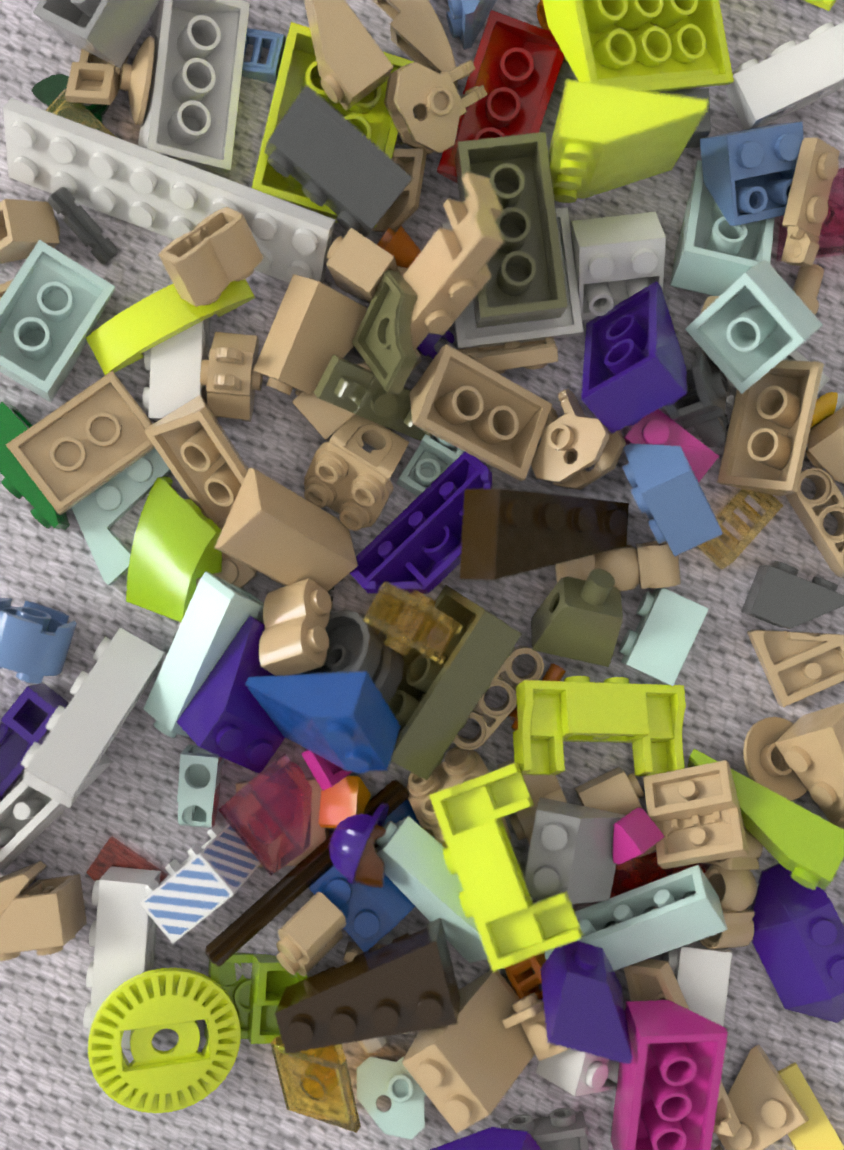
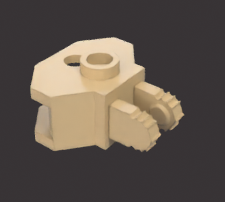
[384,59,487,155]
[200,332,263,422]
[531,388,626,490]

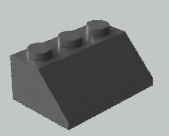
[264,85,413,237]

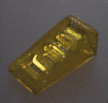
[697,489,784,569]

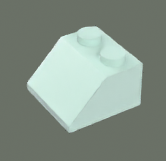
[685,259,823,394]

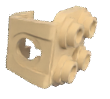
[304,414,409,531]
[406,747,512,848]

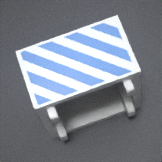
[139,822,263,944]

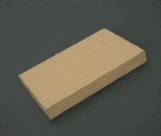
[6,371,155,515]

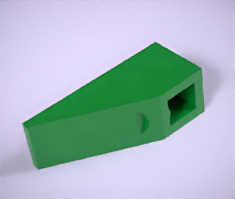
[0,402,70,530]

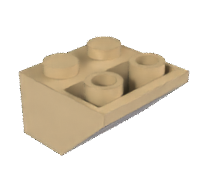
[0,874,87,961]

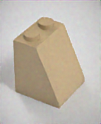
[402,970,535,1133]

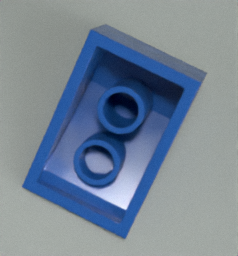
[246,671,400,773]
[309,799,437,952]

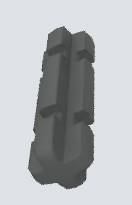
[48,187,118,264]

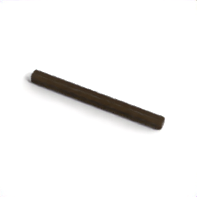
[205,780,409,966]

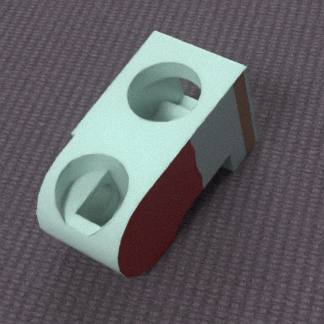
[177,744,224,828]

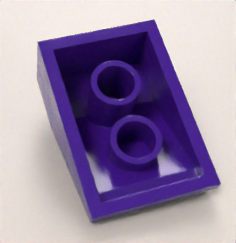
[581,281,687,434]
[177,616,285,774]

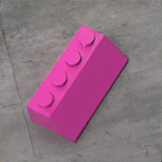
[610,1000,728,1150]

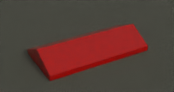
[437,10,564,184]

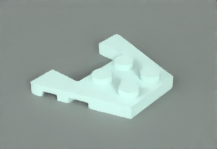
[71,448,171,585]

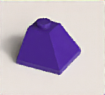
[540,940,633,1064]

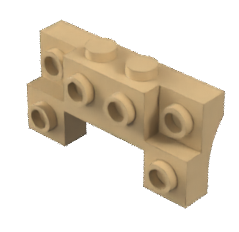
[397,172,504,351]

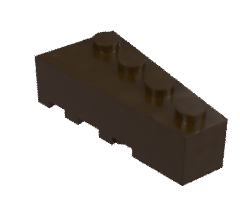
[459,488,629,581]
[275,918,461,1054]

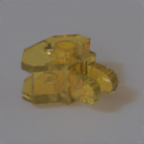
[362,582,463,665]

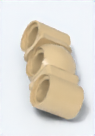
[555,541,681,592]
[700,827,763,949]

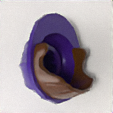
[329,802,389,888]

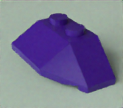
[350,452,492,594]
[751,863,844,1023]

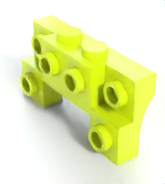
[513,676,686,776]
[429,763,583,972]

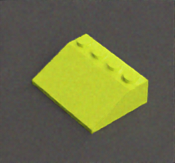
[543,0,734,92]
[251,22,414,229]
[549,80,708,203]

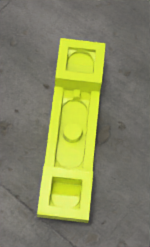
[86,279,255,375]

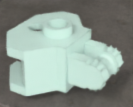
[357,1057,426,1140]

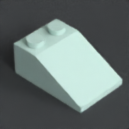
[670,160,775,296]
[0,240,115,402]

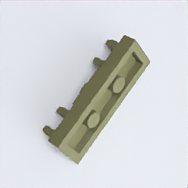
[314,354,433,441]

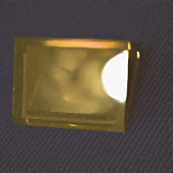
[270,1036,361,1133]

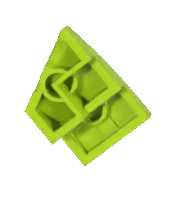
[126,476,222,622]
[204,952,334,1047]

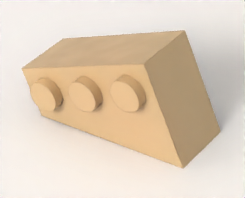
[774,703,844,830]

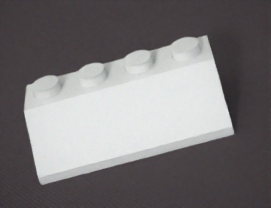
[138,0,250,172]

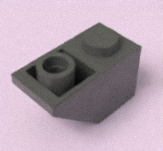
[741,561,844,629]

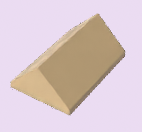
[409,344,552,481]
[717,360,824,497]
[144,395,249,530]
[215,468,358,591]

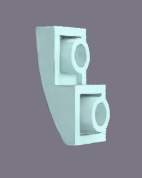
[397,434,465,496]

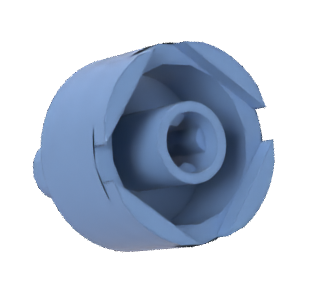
[0,598,77,684]

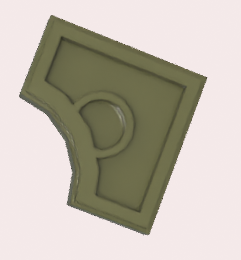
[352,270,418,395]

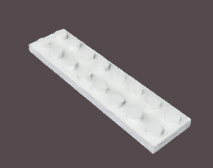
[3,98,335,283]

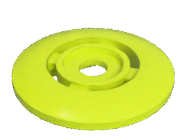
[88,967,241,1113]

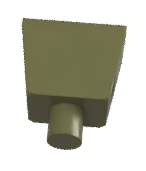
[531,569,623,667]

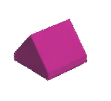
[612,807,665,865]

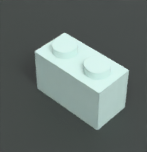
[619,588,709,686]

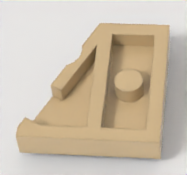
[747,630,844,707]
[716,1045,809,1150]

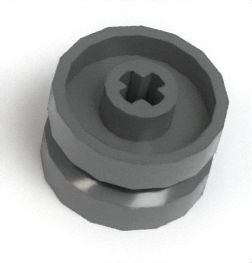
[296,610,404,703]

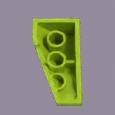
[687,749,844,890]

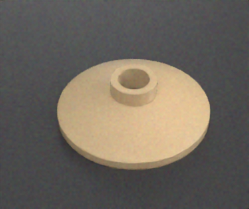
[119,36,154,126]
[743,717,808,801]

